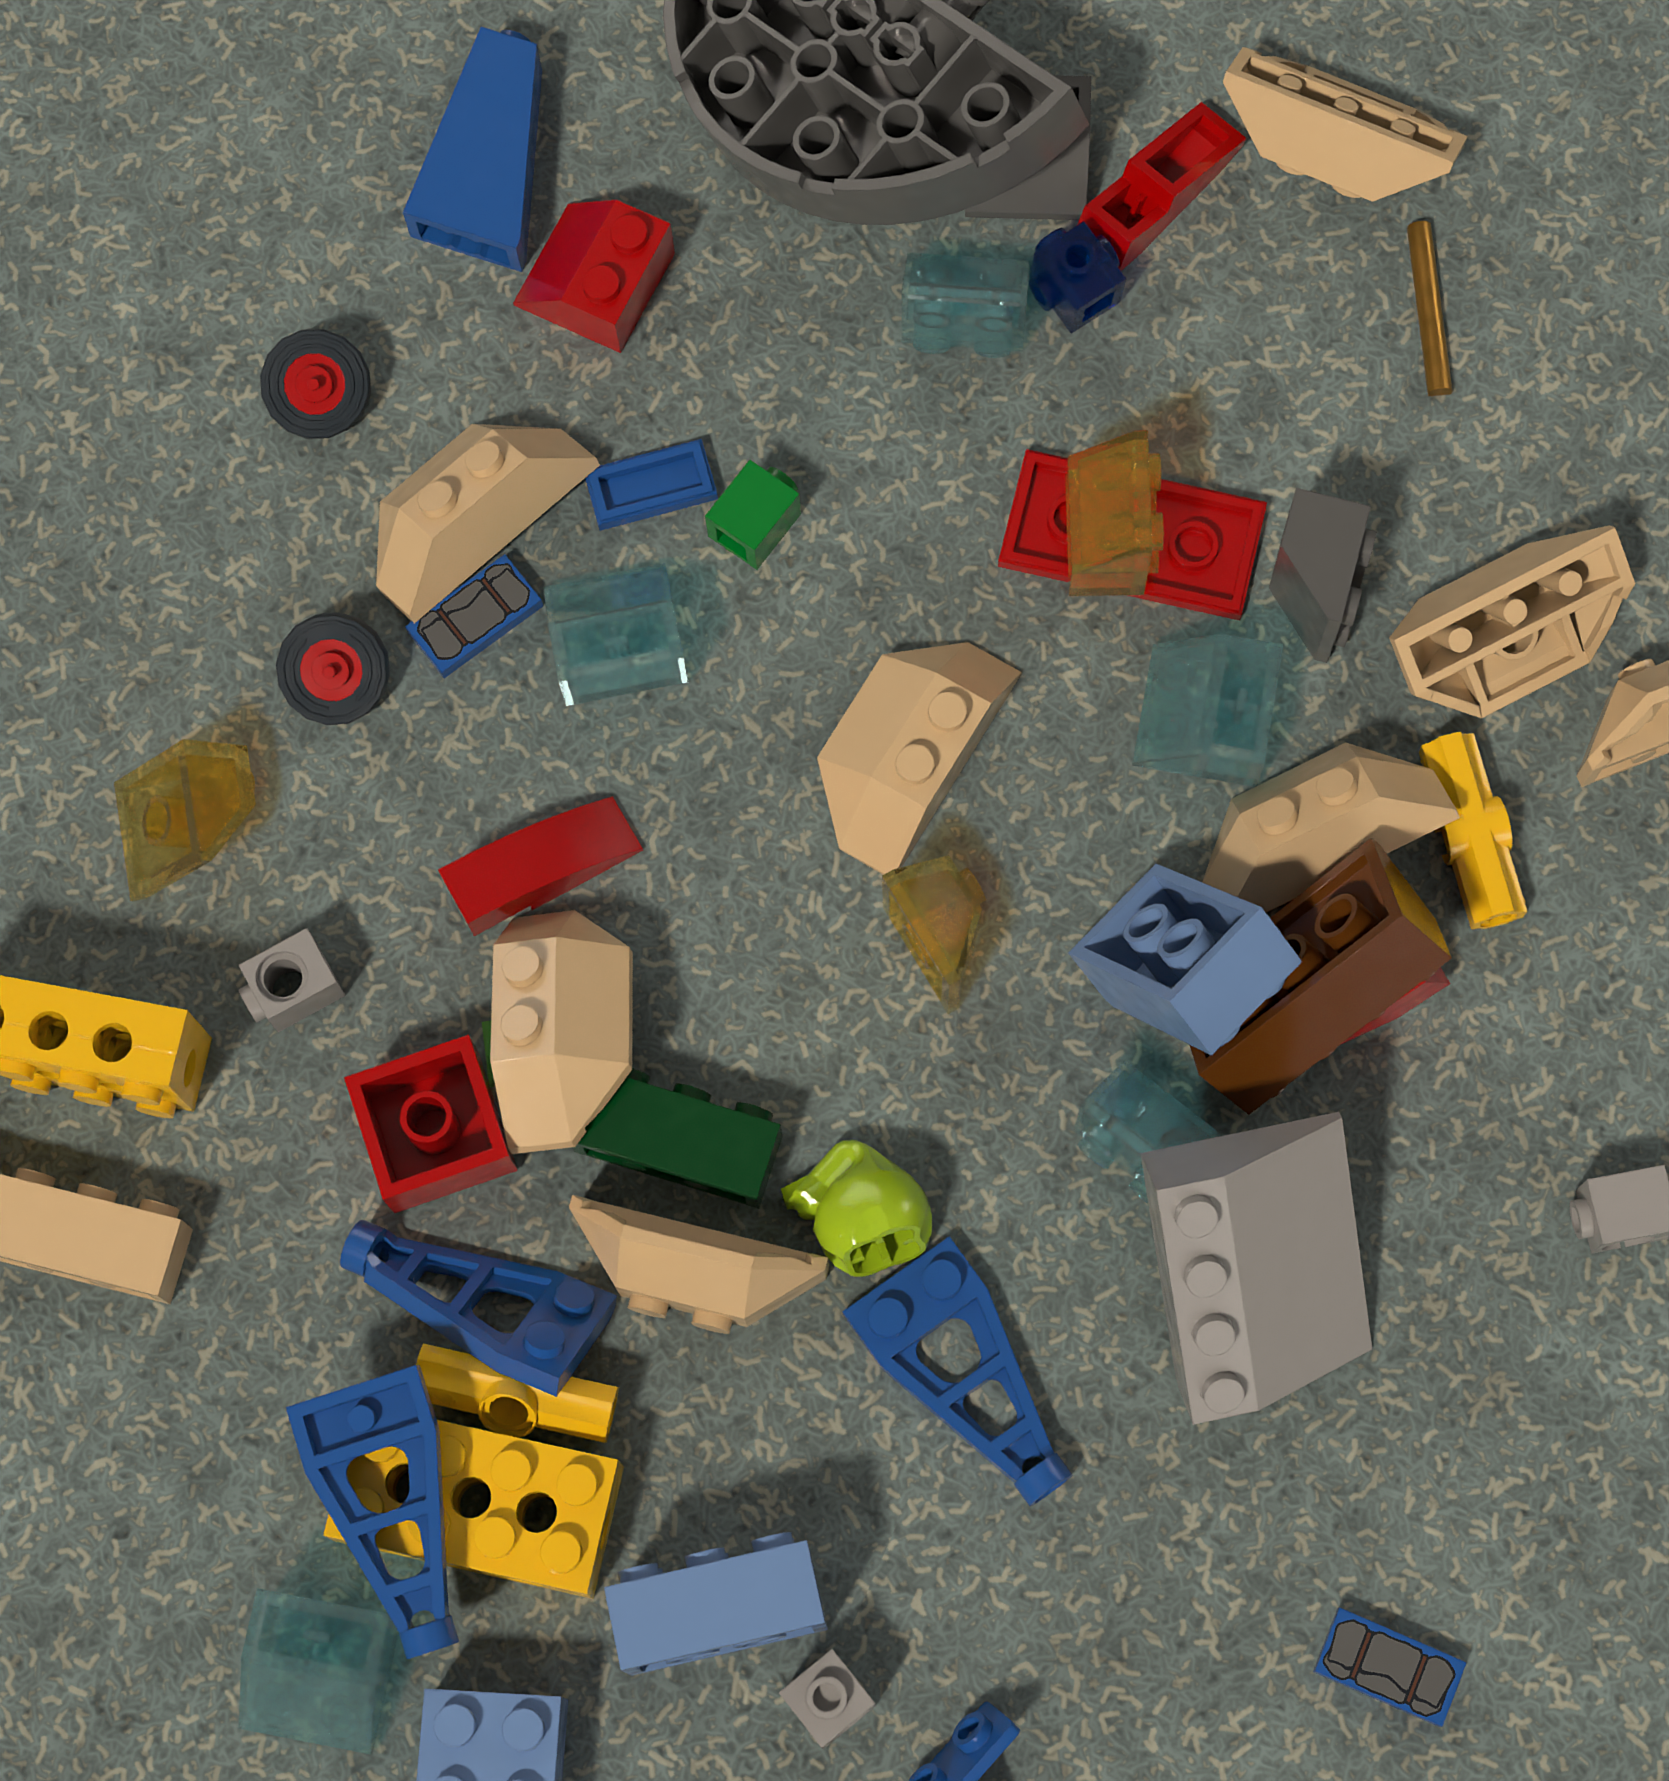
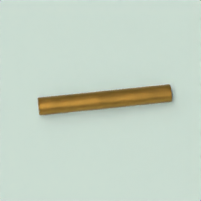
[1407,221,1453,396]

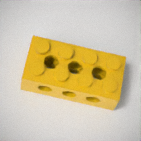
[0,975,212,1118]
[323,1420,624,1599]

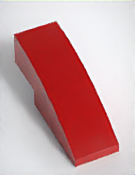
[1073,102,1247,274]
[438,796,643,936]

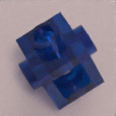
[1029,222,1126,334]

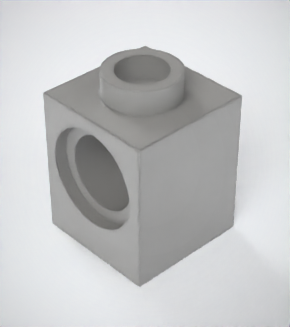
[238,928,346,1032]
[1570,1165,1669,1254]
[779,1649,876,1750]

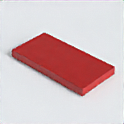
[998,449,1267,621]

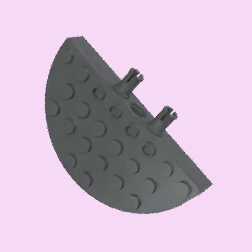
[663,0,1090,225]

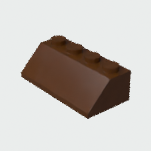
[1190,838,1452,1115]

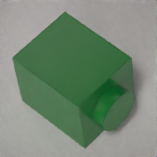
[705,460,801,570]

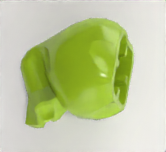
[781,1140,932,1277]

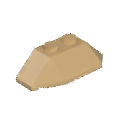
[1223,47,1468,202]
[376,424,600,624]
[1389,525,1636,718]
[817,642,1022,880]
[1576,659,1669,787]
[1202,742,1460,912]
[490,910,633,1154]
[569,1195,829,1334]

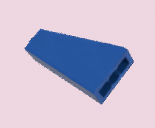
[403,27,542,272]

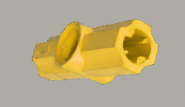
[1419,732,1527,929]
[416,1343,619,1443]

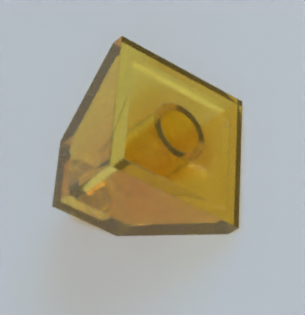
[114,739,256,901]
[882,855,986,1014]

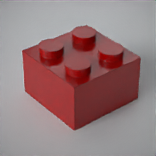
[344,1034,518,1214]

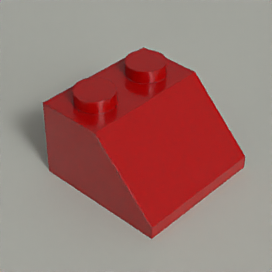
[513,200,675,353]

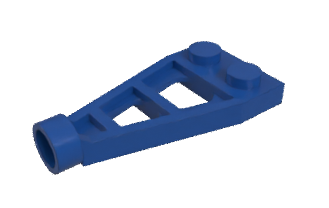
[340,1220,617,1397]
[842,1236,1073,1507]
[286,1365,459,1659]

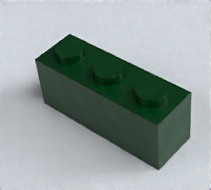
[572,1068,783,1209]

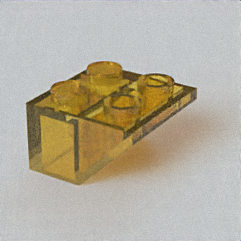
[1065,430,1164,596]

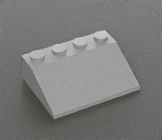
[1140,1112,1372,1425]

